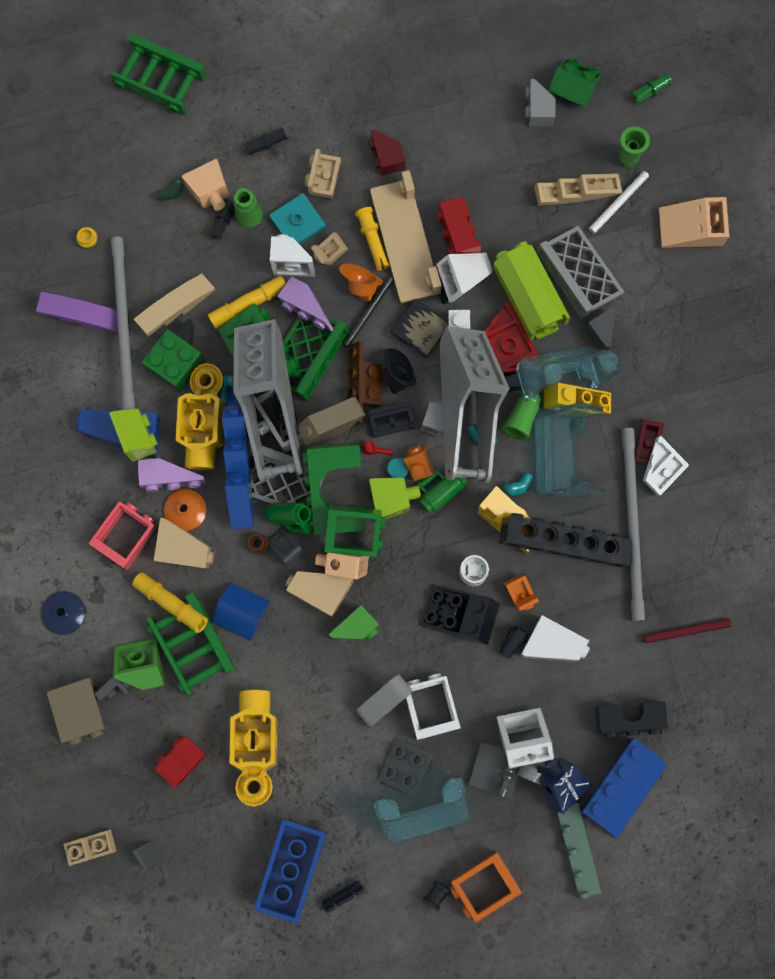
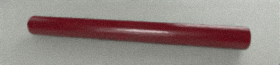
[643,618,731,644]

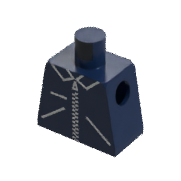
[539,757,592,815]

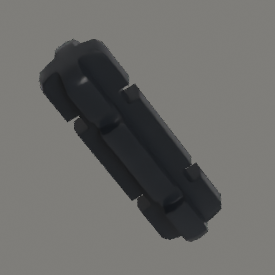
[322,881,364,913]

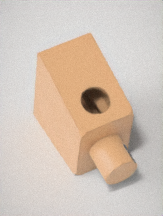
[182,159,229,211]
[315,553,369,580]

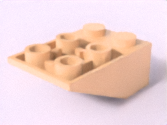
[659,197,729,248]

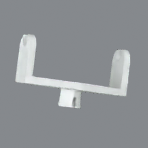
[253,389,304,453]

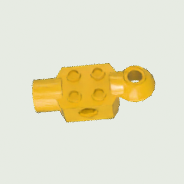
[176,363,227,470]
[230,690,278,806]

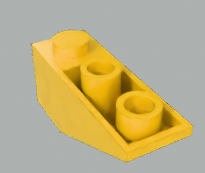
[543,383,611,414]

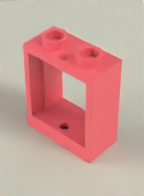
[88,501,158,571]

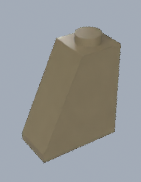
[296,397,365,445]

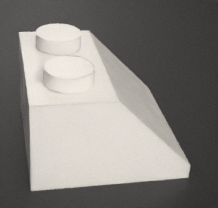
[270,234,315,277]

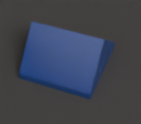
[212,583,270,641]

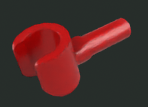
[363,441,393,455]

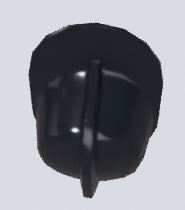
[382,348,417,394]

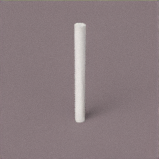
[589,171,649,234]

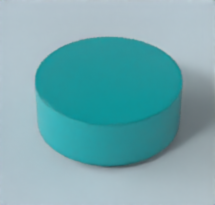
[387,458,409,478]

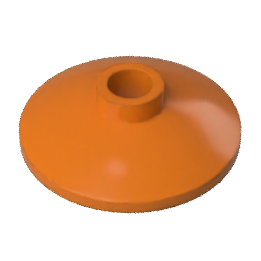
[164,489,207,531]

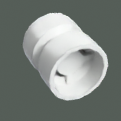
[459,555,489,587]

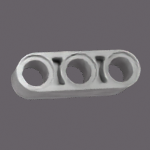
[356,674,413,728]

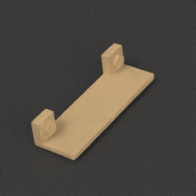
[370,170,442,303]

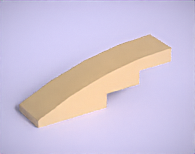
[534,174,622,206]
[134,274,216,337]

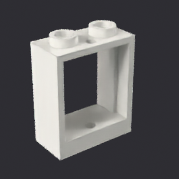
[406,673,460,740]
[497,708,554,768]

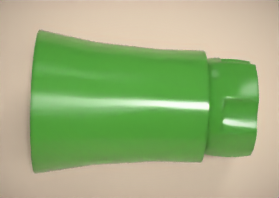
[619,126,650,168]
[233,188,263,228]
[501,390,541,441]

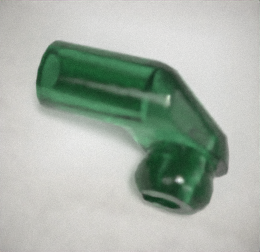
[156,178,183,201]

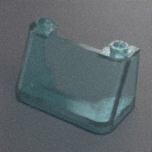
[516,346,623,401]
[373,776,470,843]

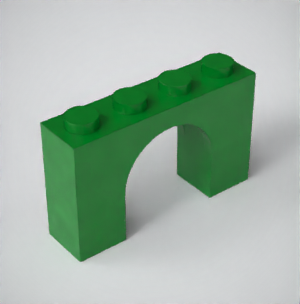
[303,442,366,535]

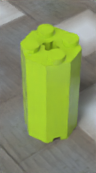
[493,241,570,340]

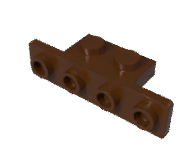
[347,341,381,427]

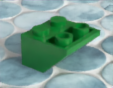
[548,58,602,107]

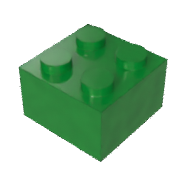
[142,329,205,393]

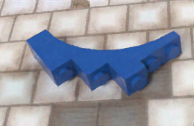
[222,392,255,529]

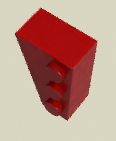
[436,196,481,254]

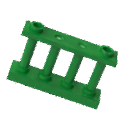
[110,33,207,115]
[146,592,237,696]

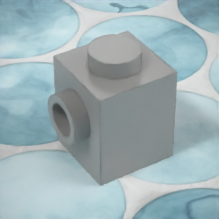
[420,402,443,438]

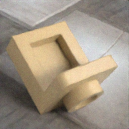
[311,232,348,265]

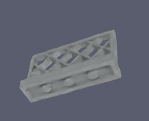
[536,226,624,320]
[249,441,327,514]

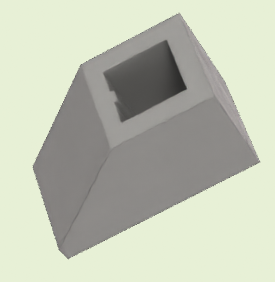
[525,79,555,126]

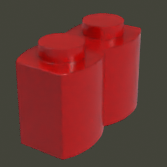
[155,736,207,788]

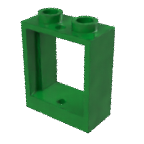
[324,505,385,557]

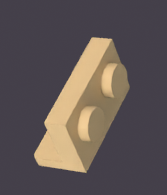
[305,149,341,199]

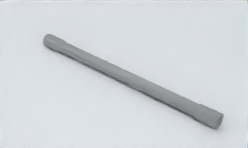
[111,236,135,410]
[621,428,645,621]

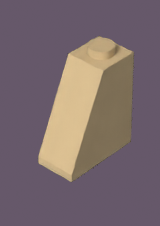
[154,518,214,568]
[285,571,354,618]

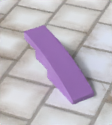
[36,292,118,333]

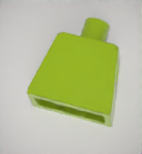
[369,478,421,520]

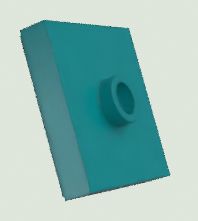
[269,193,326,245]

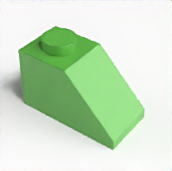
[328,605,379,641]

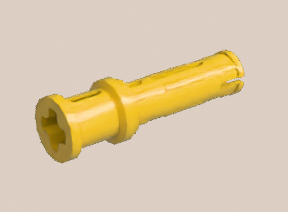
[355,207,389,271]

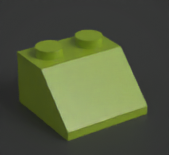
[109,409,158,462]

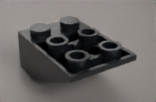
[420,585,500,645]

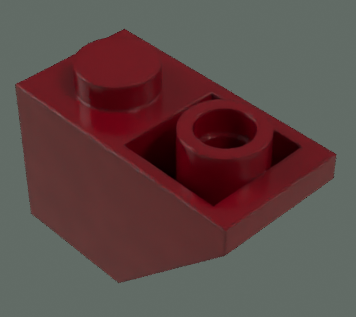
[368,130,405,176]

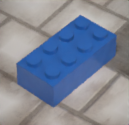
[254,818,327,924]

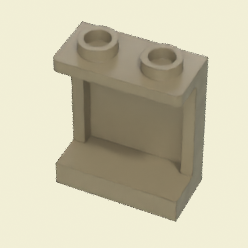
[47,678,108,746]

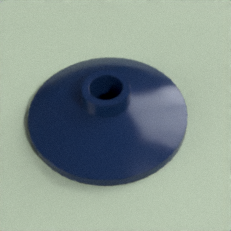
[42,591,85,635]

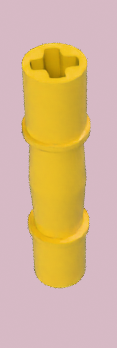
[207,275,286,329]
[132,573,208,633]

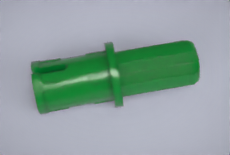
[632,73,672,103]

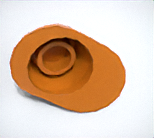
[339,264,383,301]

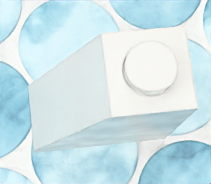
[437,253,493,302]
[520,615,590,662]

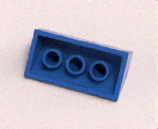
[580,738,667,838]

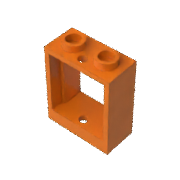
[450,851,522,923]

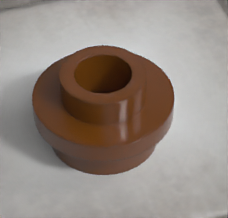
[247,533,269,554]

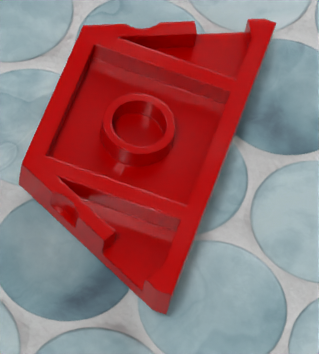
[485,301,547,374]

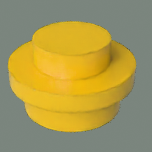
[76,227,98,248]

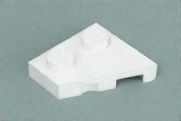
[643,436,689,496]

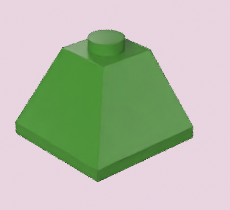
[113,638,164,690]

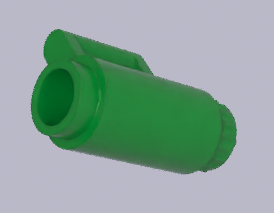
[416,468,469,514]
[264,503,312,534]

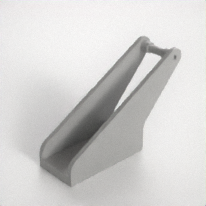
[233,319,304,482]
[440,326,510,483]

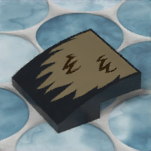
[390,299,449,357]

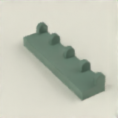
[556,802,601,899]

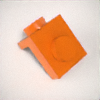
[404,445,435,481]
[504,573,539,611]

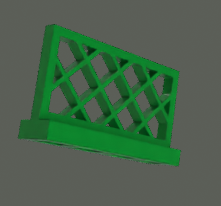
[284,317,350,402]

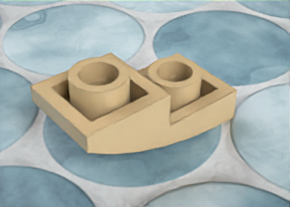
[63,829,116,866]

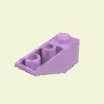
[277,277,333,332]
[138,458,207,492]

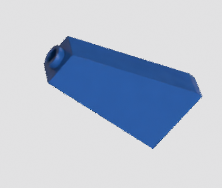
[76,409,160,459]

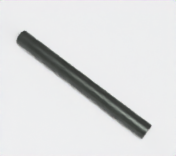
[342,276,394,348]

